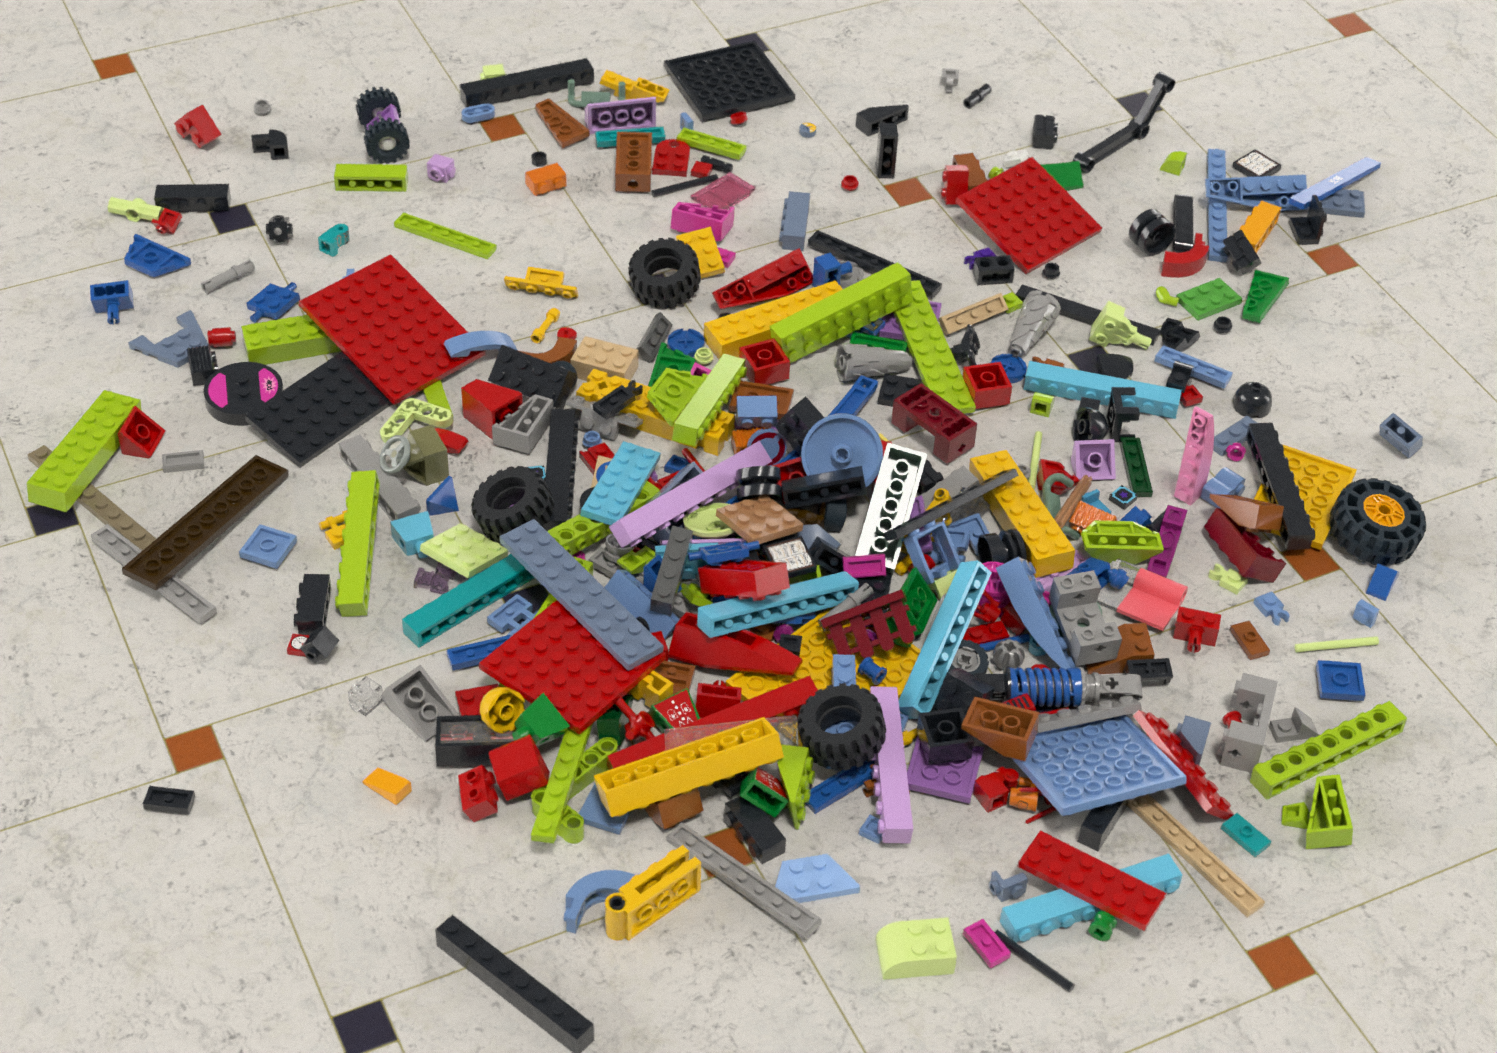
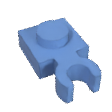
[1253,591,1290,626]

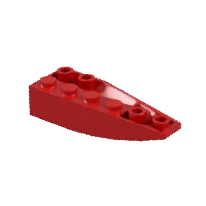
[712,248,813,309]
[668,612,803,676]

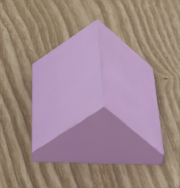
[1071,439,1116,480]

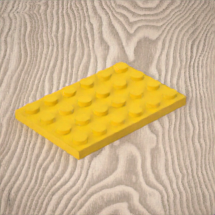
[1254,444,1357,550]

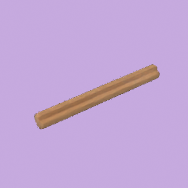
[1054,475,1093,529]

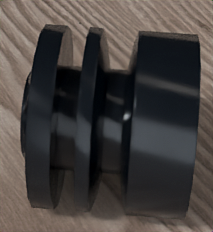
[977,528,1027,564]

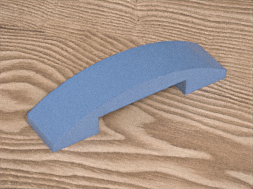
[444,331,518,358]

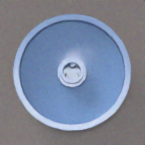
[801,413,883,487]

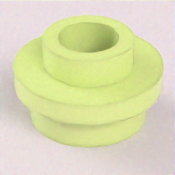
[694,347,713,365]

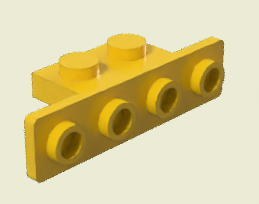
[504,266,579,298]

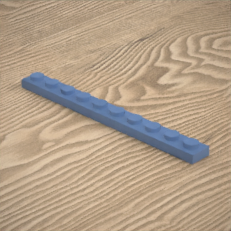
[1207,149,1227,262]

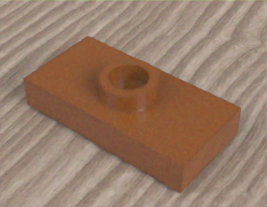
[1230,620,1270,660]

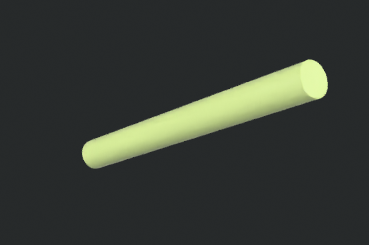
[1028,431,1043,489]
[1295,636,1379,652]

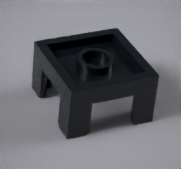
[1106,387,1140,442]

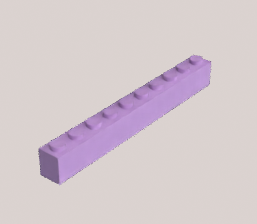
[609,441,772,548]

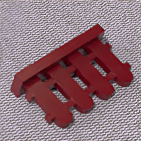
[821,589,917,658]

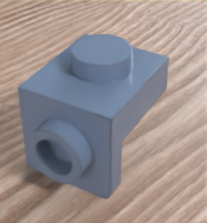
[989,871,1028,902]

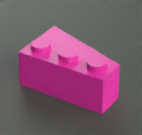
[671,202,735,242]

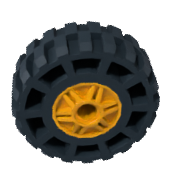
[1329,478,1427,566]

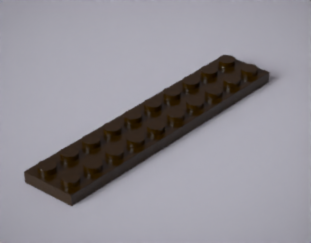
[122,455,289,591]

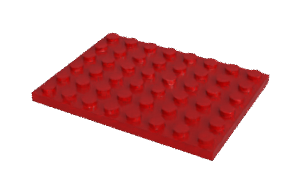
[299,254,486,405]

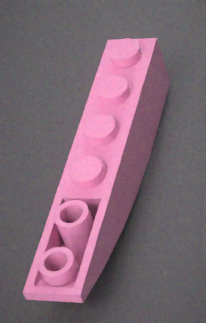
[1174,406,1214,506]

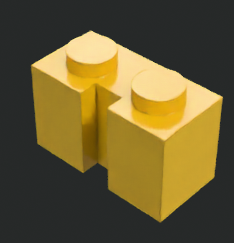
[628,670,673,708]

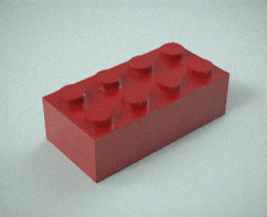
[698,560,790,601]

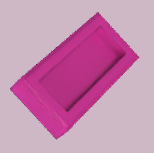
[843,554,886,578]

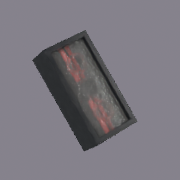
[435,715,517,767]

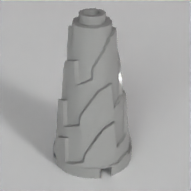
[1009,290,1061,357]
[836,343,912,381]

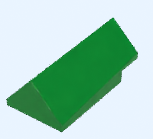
[1040,161,1084,191]
[886,567,937,648]

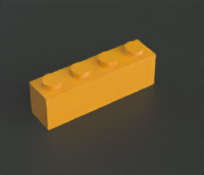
[1239,201,1281,253]

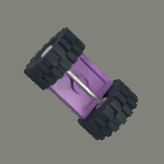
[356,87,410,164]

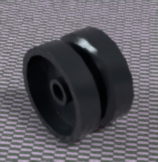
[1129,209,1176,256]
[736,466,782,502]

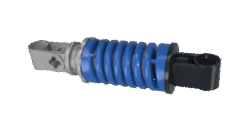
[972,666,1143,707]

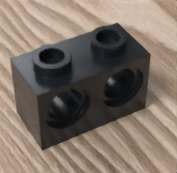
[973,255,1015,286]

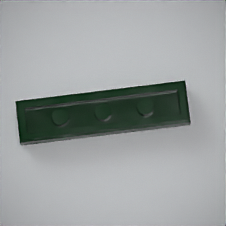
[1119,437,1153,497]

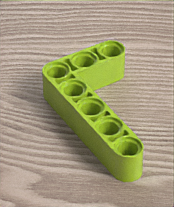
[531,737,618,844]

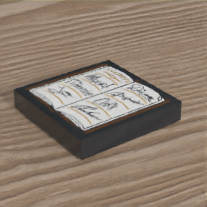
[1232,149,1282,177]
[762,536,817,578]

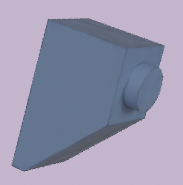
[1175,715,1211,765]

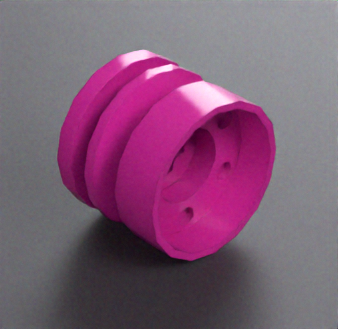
[975,562,1011,618]

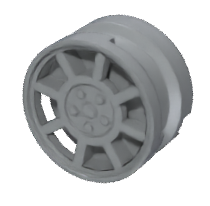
[603,533,634,563]

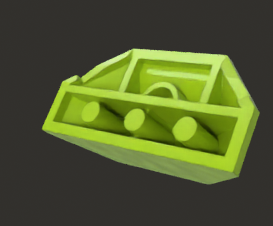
[1081,520,1164,564]

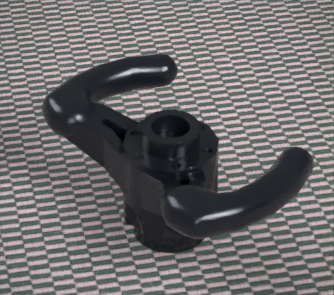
[950,324,981,366]

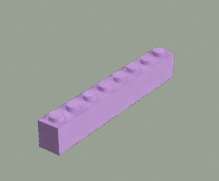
[870,687,913,843]

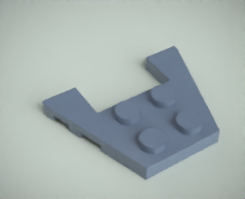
[128,310,209,368]

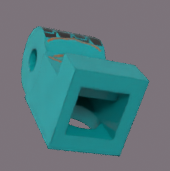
[318,224,350,257]

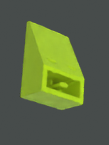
[777,744,815,830]

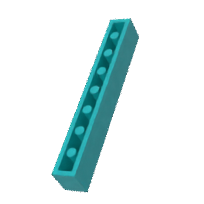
[402,554,535,648]

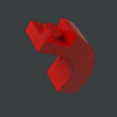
[1161,233,1209,278]

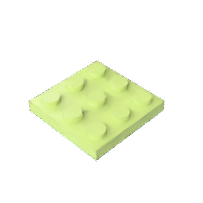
[420,523,508,578]

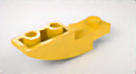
[600,70,670,103]

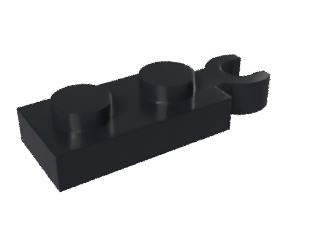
[593,380,643,420]

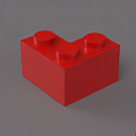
[174,104,222,148]

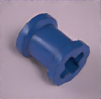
[858,657,887,685]

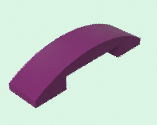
[1147,505,1188,578]

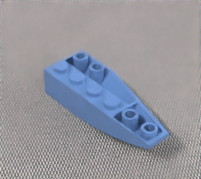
[1205,175,1308,211]
[996,557,1077,670]

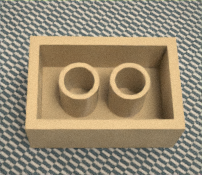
[571,336,638,381]

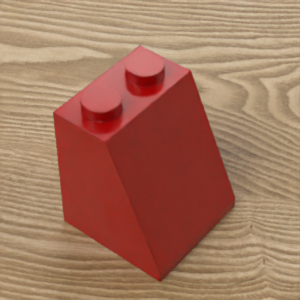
[461,379,523,440]

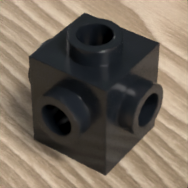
[266,215,293,243]

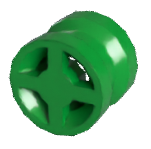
[1088,911,1117,941]

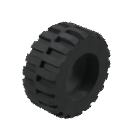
[628,238,701,308]
[471,466,554,543]
[797,683,887,770]

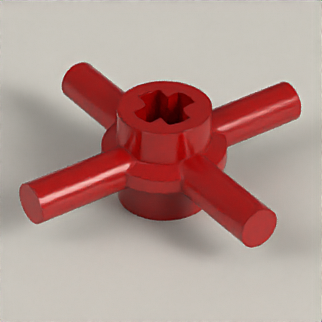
[615,698,655,740]

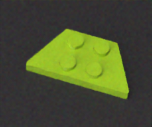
[647,368,708,427]

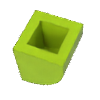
[1160,151,1187,176]
[1030,392,1055,418]

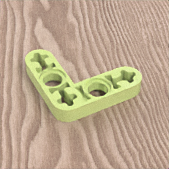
[380,398,453,443]

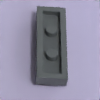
[636,312,673,363]

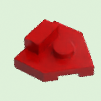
[1037,459,1080,495]

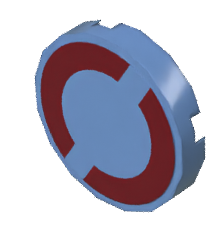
[747,428,787,466]

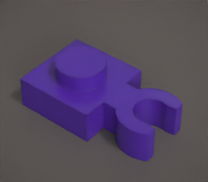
[964,247,997,270]

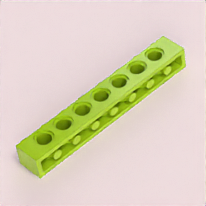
[547,481,660,555]
[1250,701,1407,800]

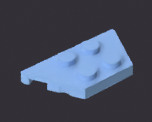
[775,854,860,903]

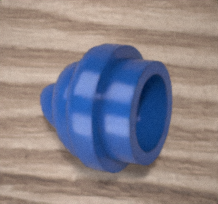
[1107,569,1129,590]

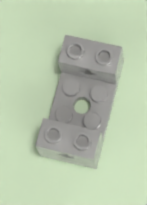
[1049,570,1122,666]
[1218,673,1278,773]

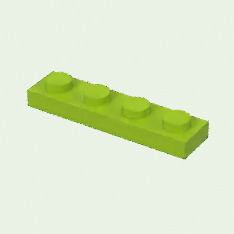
[677,128,747,160]

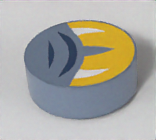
[799,123,816,138]

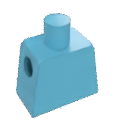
[390,511,434,558]

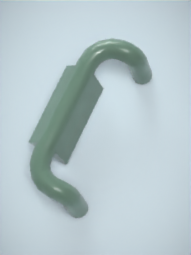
[568,80,625,108]
[1041,473,1080,540]

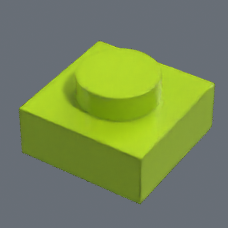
[1003,292,1023,314]

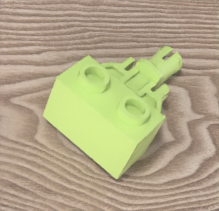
[1089,301,1152,350]

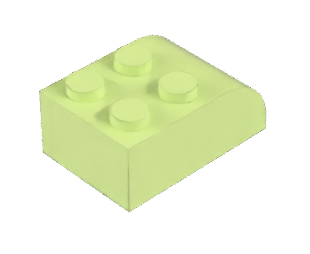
[876,917,957,980]

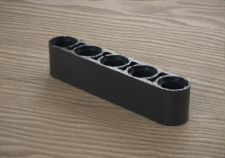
[1173,194,1193,253]

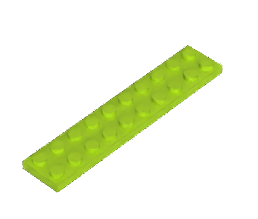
[893,280,976,416]

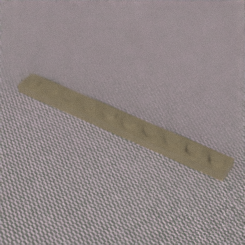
[27,445,156,551]

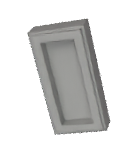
[162,450,205,473]

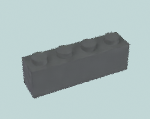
[650,526,693,615]

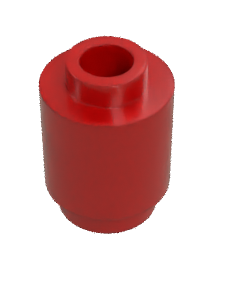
[207,327,236,347]

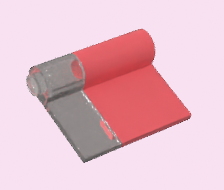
[1097,558,1188,631]

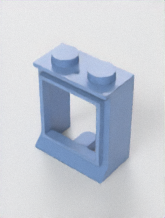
[901,520,961,584]

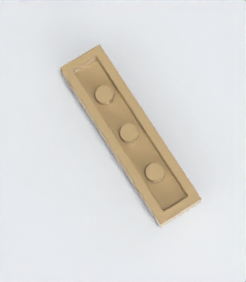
[938,293,1009,336]

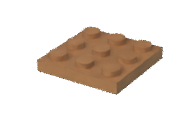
[716,495,803,544]

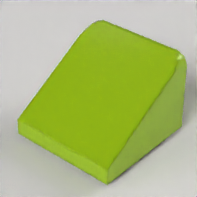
[1282,802,1310,829]

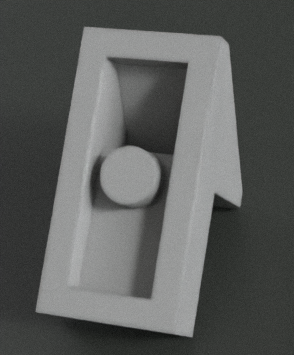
[1269,707,1319,743]

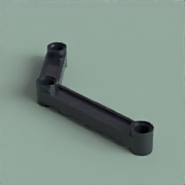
[1072,72,1176,173]

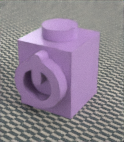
[427,154,456,183]

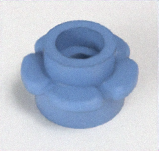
[582,431,602,448]

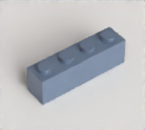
[779,191,810,251]

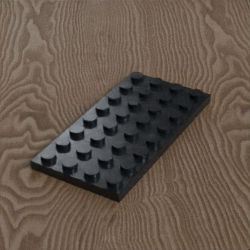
[245,351,393,468]

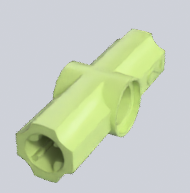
[108,197,164,222]

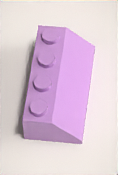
[585,97,656,134]

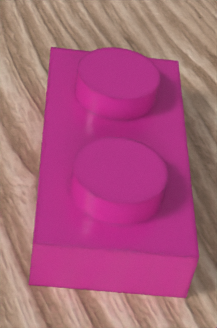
[963,919,1011,968]

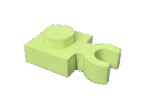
[1208,564,1248,595]

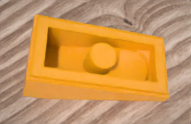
[362,767,412,805]

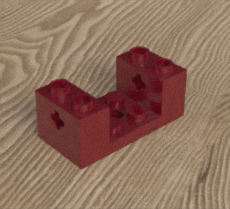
[891,383,977,464]

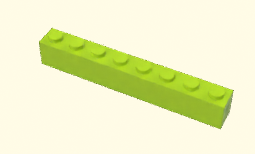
[672,354,747,446]
[335,470,380,617]

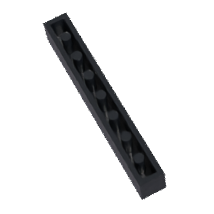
[459,58,594,108]
[543,409,579,531]
[1246,422,1315,550]
[435,914,594,1053]

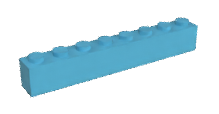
[1023,361,1181,419]
[898,560,992,719]
[697,571,859,638]
[1000,854,1183,942]

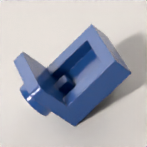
[1120,505,1152,527]

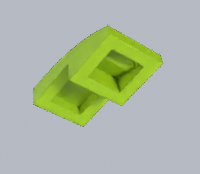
[617,546,655,574]

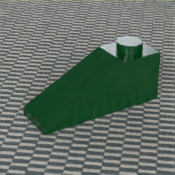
[597,695,633,746]

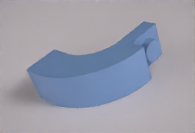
[564,870,635,934]

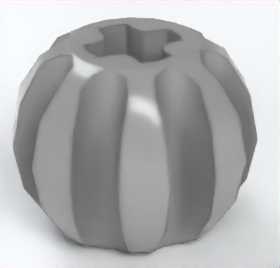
[993,639,1025,670]

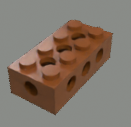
[615,132,652,192]

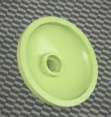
[683,503,735,539]

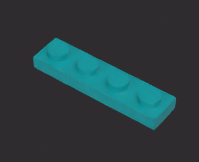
[595,127,666,148]

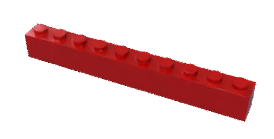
[607,675,818,770]

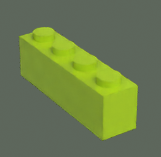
[334,164,408,192]

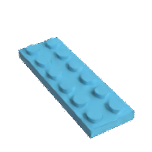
[580,441,661,525]

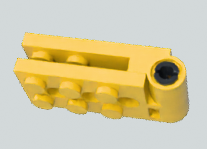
[605,845,701,941]

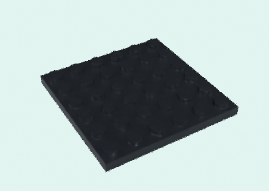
[664,41,795,121]

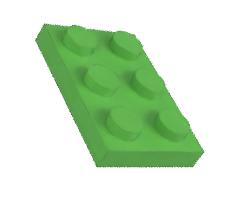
[1176,278,1242,321]

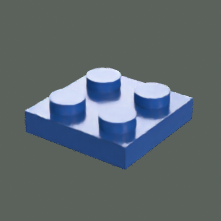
[1316,660,1366,701]

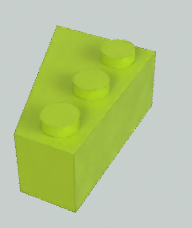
[1306,774,1353,849]

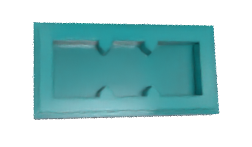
[1221,813,1272,857]

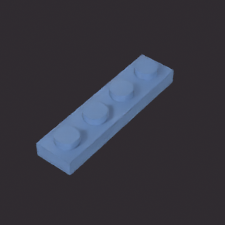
[1155,345,1233,389]

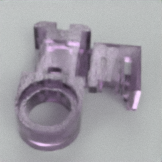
[413,562,456,594]

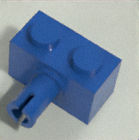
[812,253,853,287]
[90,280,134,325]

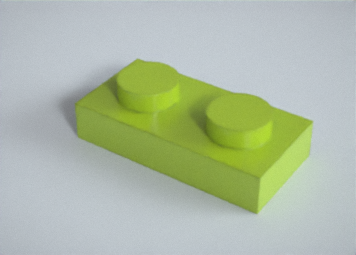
[680,583,713,607]

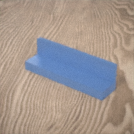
[604,569,680,639]

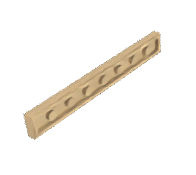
[1127,794,1265,917]

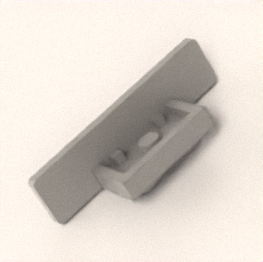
[565,396,643,440]

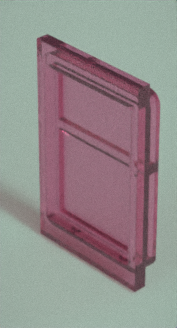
[691,172,755,210]

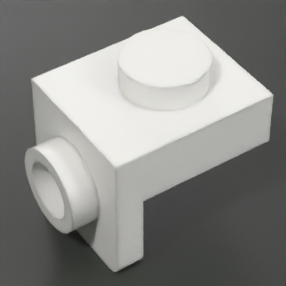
[1003,149,1031,168]

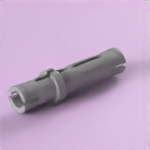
[201,259,255,294]
[817,583,874,631]

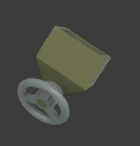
[380,425,449,486]

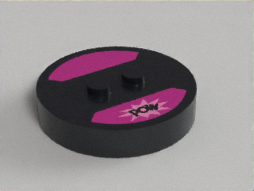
[203,362,284,426]

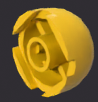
[480,687,525,733]

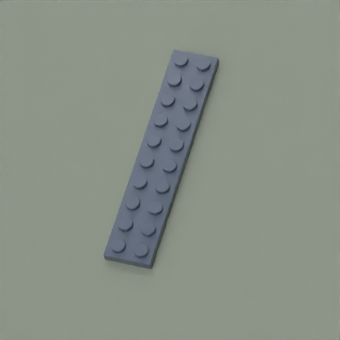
[500,519,664,671]

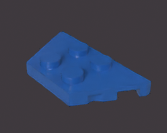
[124,234,191,277]

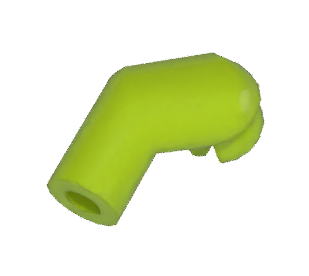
[1156,286,1179,307]

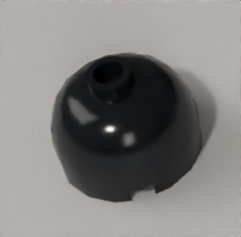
[1233,382,1272,418]
[1072,407,1109,441]

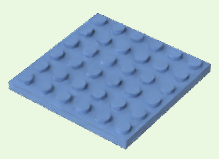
[1012,715,1186,816]

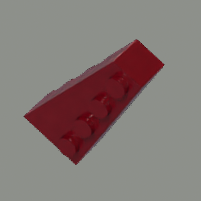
[1204,508,1287,583]

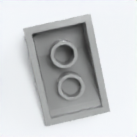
[381,664,460,742]

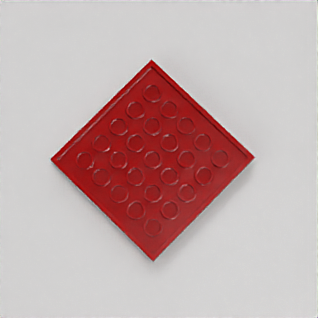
[955,157,1102,275]
[479,600,666,735]

